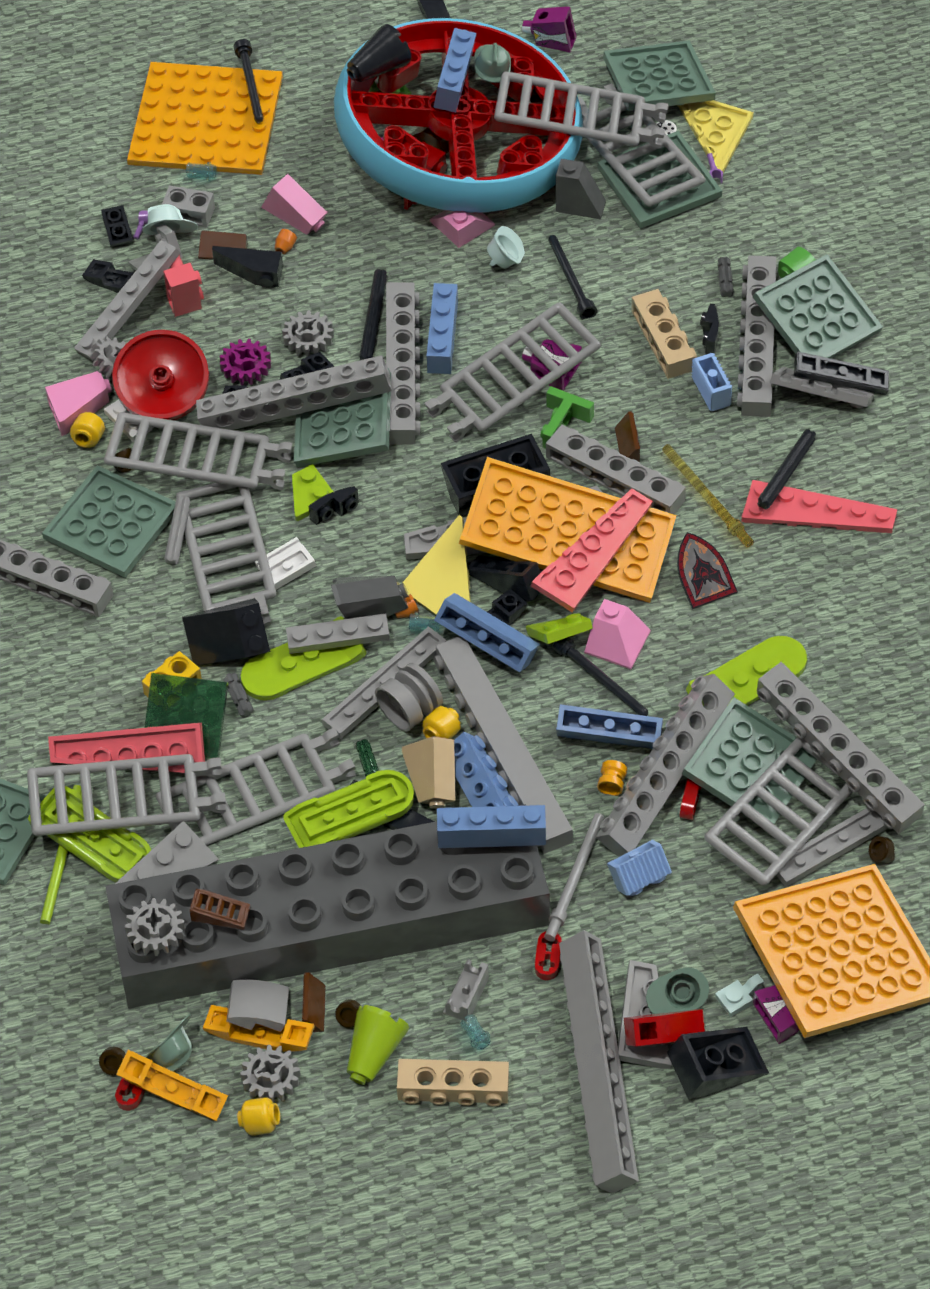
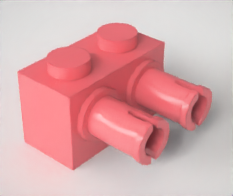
[163,255,204,317]

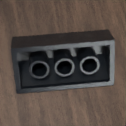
[441,433,550,516]

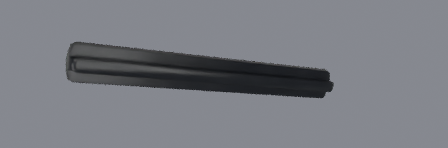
[359,269,387,361]
[757,429,816,509]

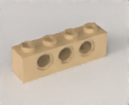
[632,289,697,379]
[397,1059,509,1106]

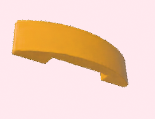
[203,1005,314,1052]
[116,1050,228,1121]

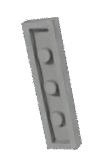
[286,614,390,654]

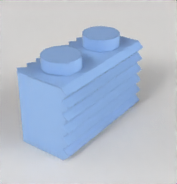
[691,353,732,411]
[607,840,672,896]

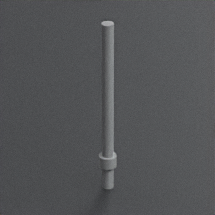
[544,813,604,941]

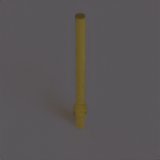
[662,444,754,548]

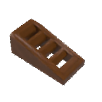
[190,889,251,930]

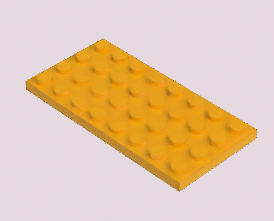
[459,457,677,603]

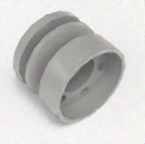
[375,663,443,732]

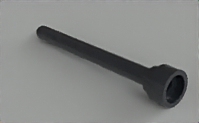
[233,39,263,123]
[548,235,598,320]
[552,637,649,716]

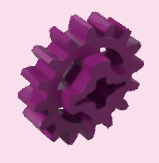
[220,338,271,385]

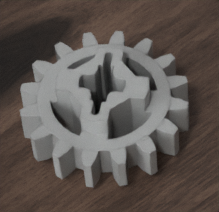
[282,310,334,357]
[90,336,125,379]
[125,898,185,956]
[240,1045,301,1103]

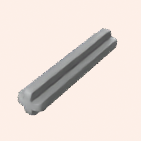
[164,495,190,565]

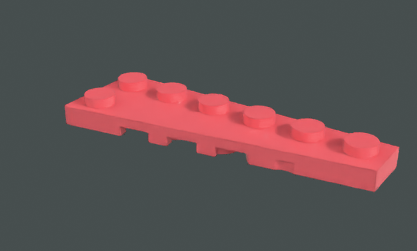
[741,480,897,533]
[531,489,653,613]
[48,723,205,773]

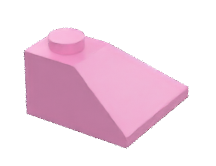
[430,210,495,248]
[584,599,651,669]

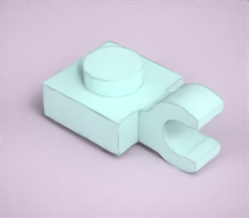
[715,974,764,1017]

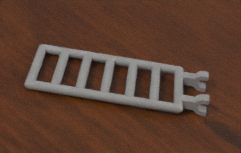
[494,71,668,148]
[578,83,706,207]
[424,302,601,443]
[104,412,292,490]
[176,476,276,626]
[156,727,356,846]
[704,729,860,886]
[27,754,226,836]

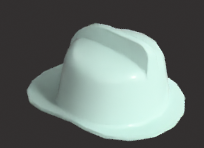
[142,204,198,235]
[487,226,525,269]

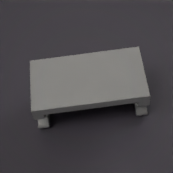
[443,959,489,1022]

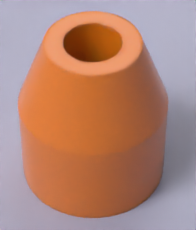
[275,229,297,254]
[395,594,419,618]

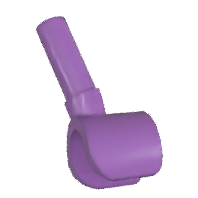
[707,153,723,184]
[133,211,148,240]

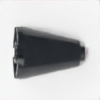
[347,24,411,82]

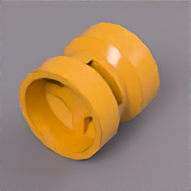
[597,760,628,796]

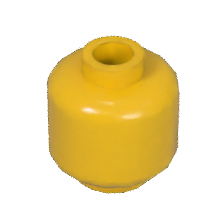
[70,412,105,448]
[423,706,461,739]
[237,1097,280,1135]

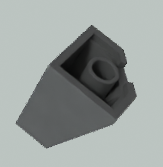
[556,159,606,219]
[331,576,409,619]

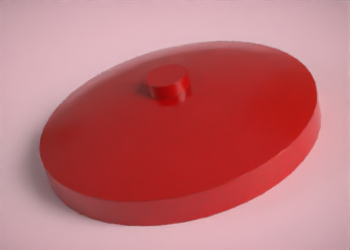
[112,330,209,420]

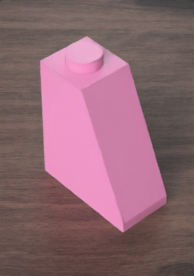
[261,174,327,235]
[45,371,112,436]

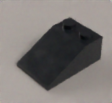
[182,598,270,665]
[667,1026,769,1099]

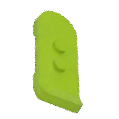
[241,616,367,701]
[686,636,807,707]
[283,770,414,848]
[28,786,151,883]

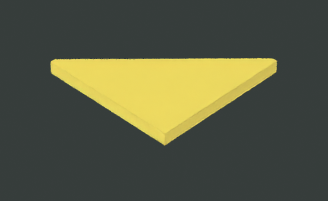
[677,100,754,173]
[402,515,471,615]

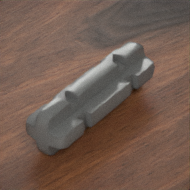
[718,257,733,297]
[223,673,254,717]

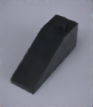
[212,246,283,288]
[467,556,540,601]

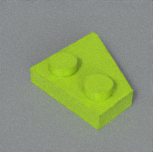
[292,464,334,521]
[526,613,593,644]

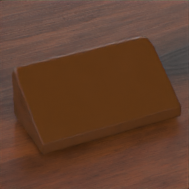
[198,230,248,260]
[615,411,640,462]
[302,972,326,1032]

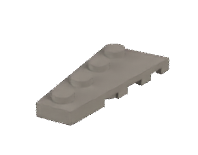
[770,366,874,409]
[404,519,487,560]
[106,821,219,894]
[618,960,672,1069]

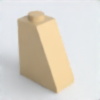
[402,736,455,809]

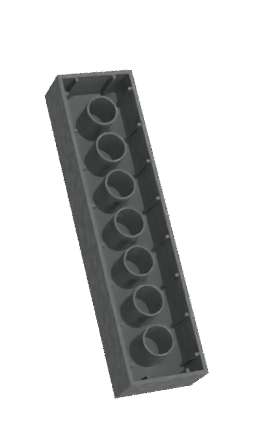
[105,804,550,1009]

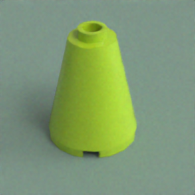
[347,1005,409,1085]

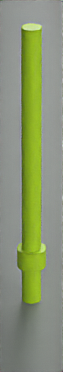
[40,785,82,925]

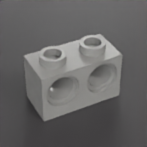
[162,185,215,228]

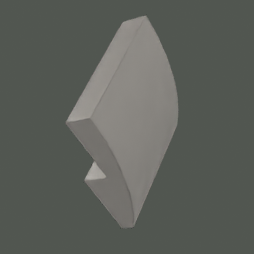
[226,980,289,1032]

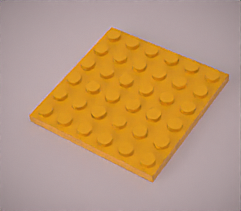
[127,62,283,175]
[733,864,930,1038]

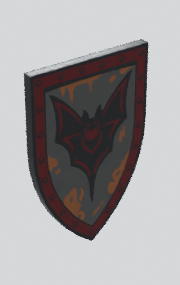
[677,532,738,609]

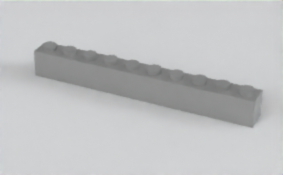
[433,636,573,854]
[559,930,639,1193]

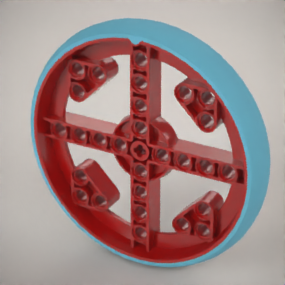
[334,18,583,213]

